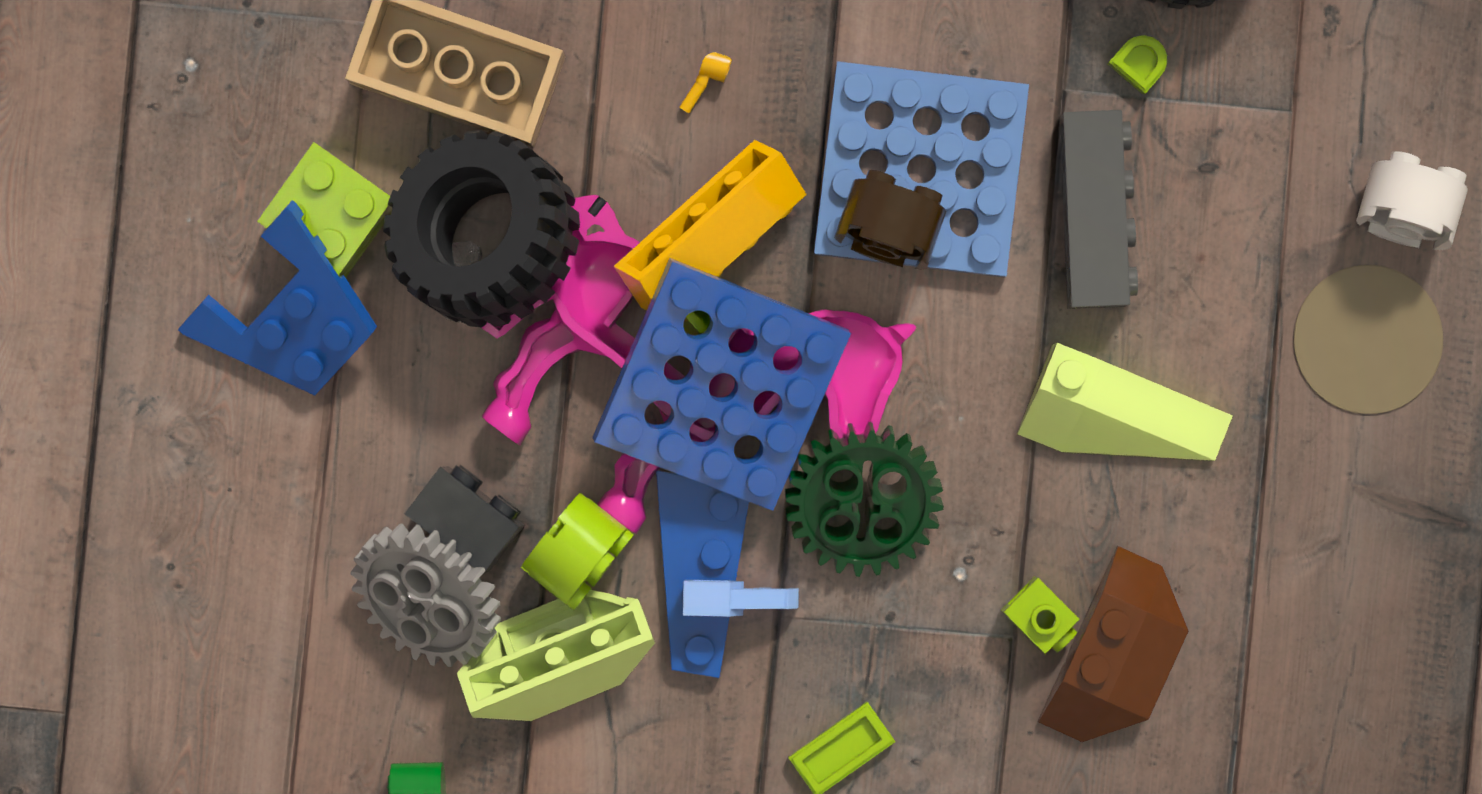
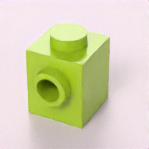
[1001,576,1080,654]

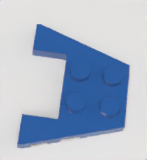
[178,200,377,396]

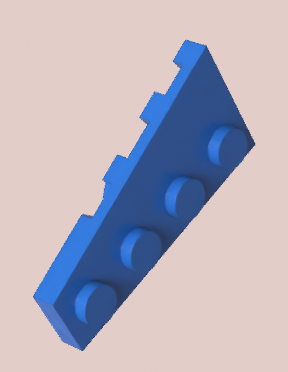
[656,470,749,678]

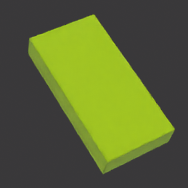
[788,701,895,794]

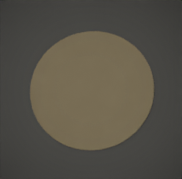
[1294,265,1443,414]

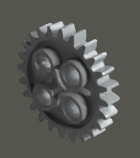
[350,524,501,667]

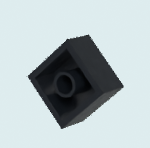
[404,465,525,574]

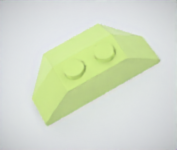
[457,590,655,721]

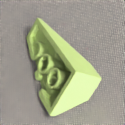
[1017,343,1233,461]

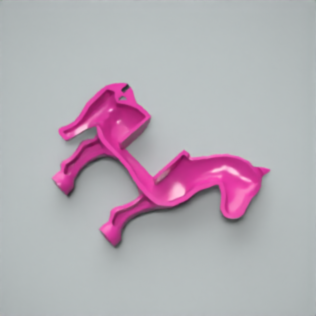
[481,195,916,534]

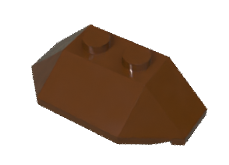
[1037,546,1189,742]

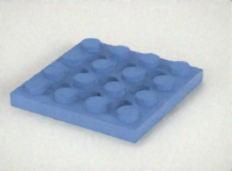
[814,61,1029,277]

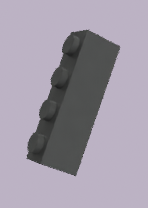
[1059,110,1138,309]

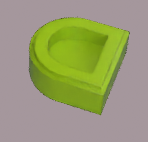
[1108,35,1167,95]

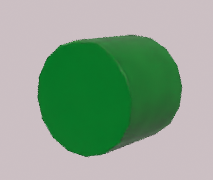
[387,762,446,794]

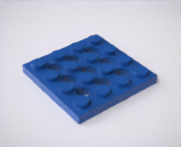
[592,258,851,511]

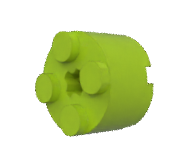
[521,493,634,611]

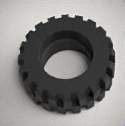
[383,130,580,328]

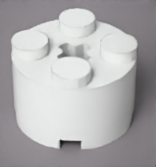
[1356,152,1468,250]

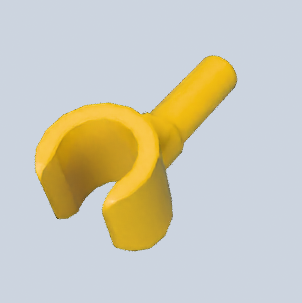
[679,52,732,113]

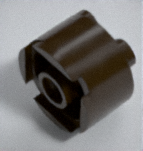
[834,170,946,270]

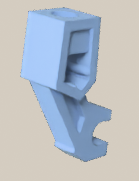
[683,580,799,617]

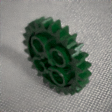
[785,422,944,577]

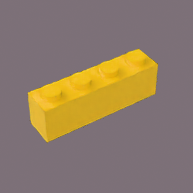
[614,140,807,311]

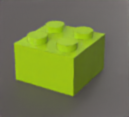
[257,142,392,278]

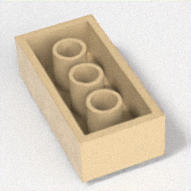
[345,0,565,148]

